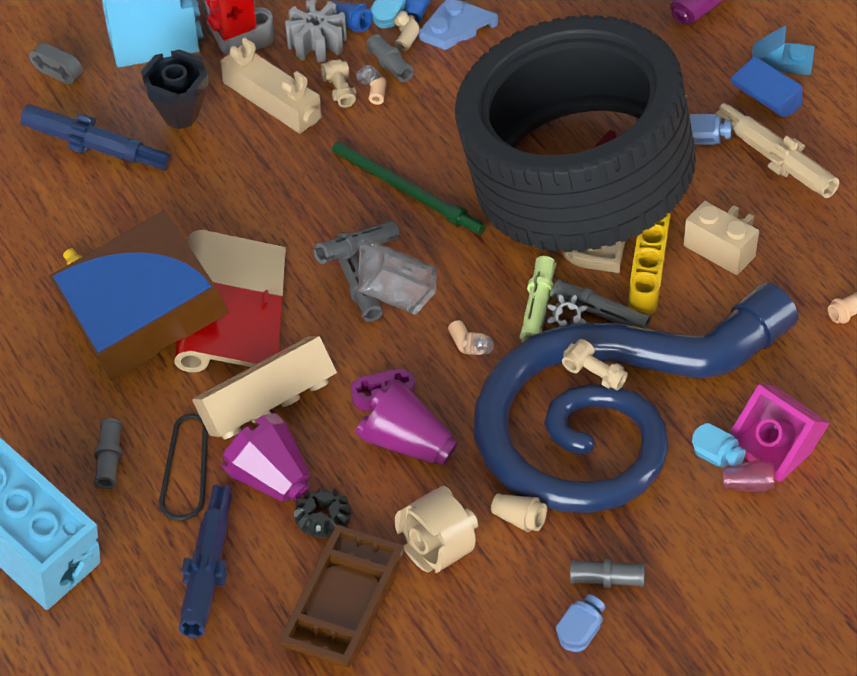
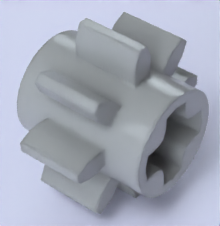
[546,294,587,328]

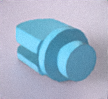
[370,0,406,28]
[692,423,746,468]

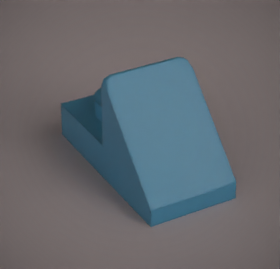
[751,26,814,75]

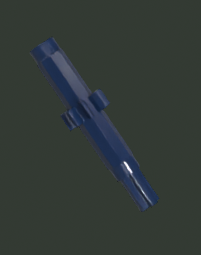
[21,104,171,170]
[178,484,232,638]

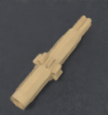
[716,103,839,198]

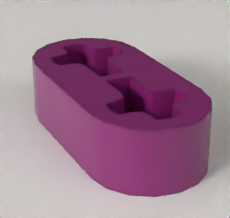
[351,369,415,411]

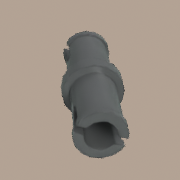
[366,34,414,82]
[94,418,123,489]
[570,558,645,588]

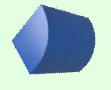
[730,56,802,117]

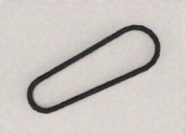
[159,414,208,521]

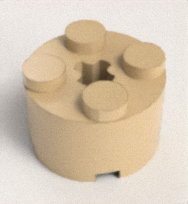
[395,486,478,573]

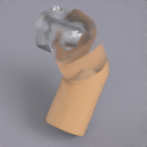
[356,65,387,105]
[448,320,494,355]

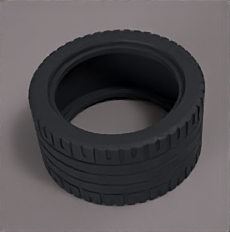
[455,15,696,252]

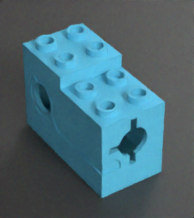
[102,0,203,68]
[0,438,101,610]

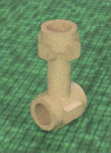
[321,60,357,108]
[562,339,628,390]

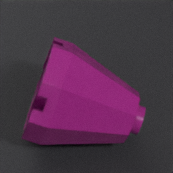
[221,413,310,502]

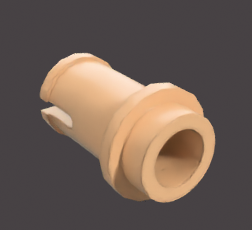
[828,292,857,324]

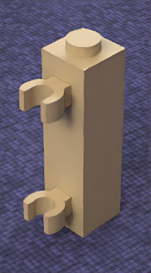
[220,38,322,134]

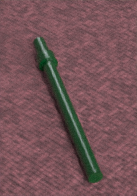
[332,141,486,236]

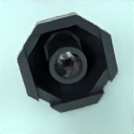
[141,49,209,129]

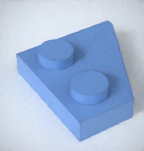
[419,0,498,50]

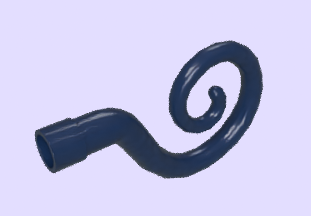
[474,282,798,513]

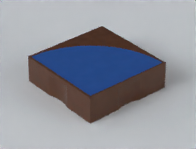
[49,210,229,382]

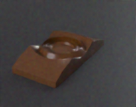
[279,525,404,668]

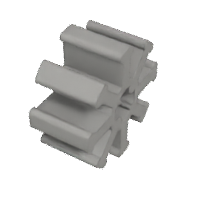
[285,0,347,62]

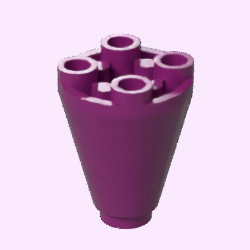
[355,378,458,466]

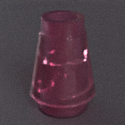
[723,458,775,494]

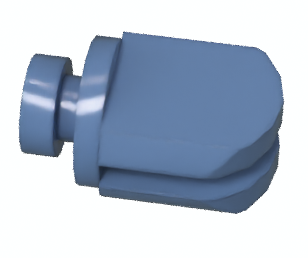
[689,114,732,145]
[556,595,605,652]

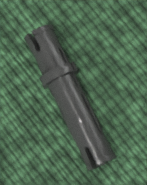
[313,220,399,264]
[338,253,383,322]
[551,279,651,328]

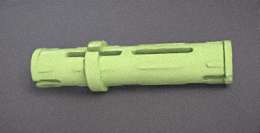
[519,256,556,343]

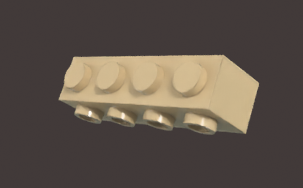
[192,336,337,439]

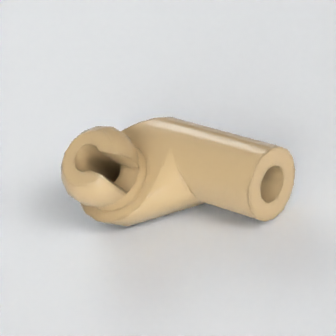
[394,11,420,52]

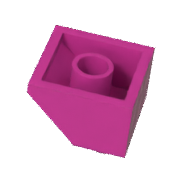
[730,384,830,482]

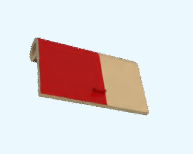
[175,230,286,373]

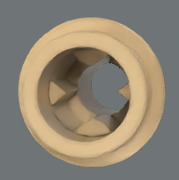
[491,494,547,532]

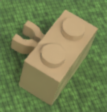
[683,201,759,275]

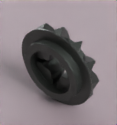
[294,486,351,538]

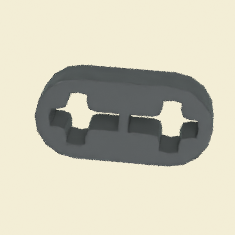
[29,43,83,84]

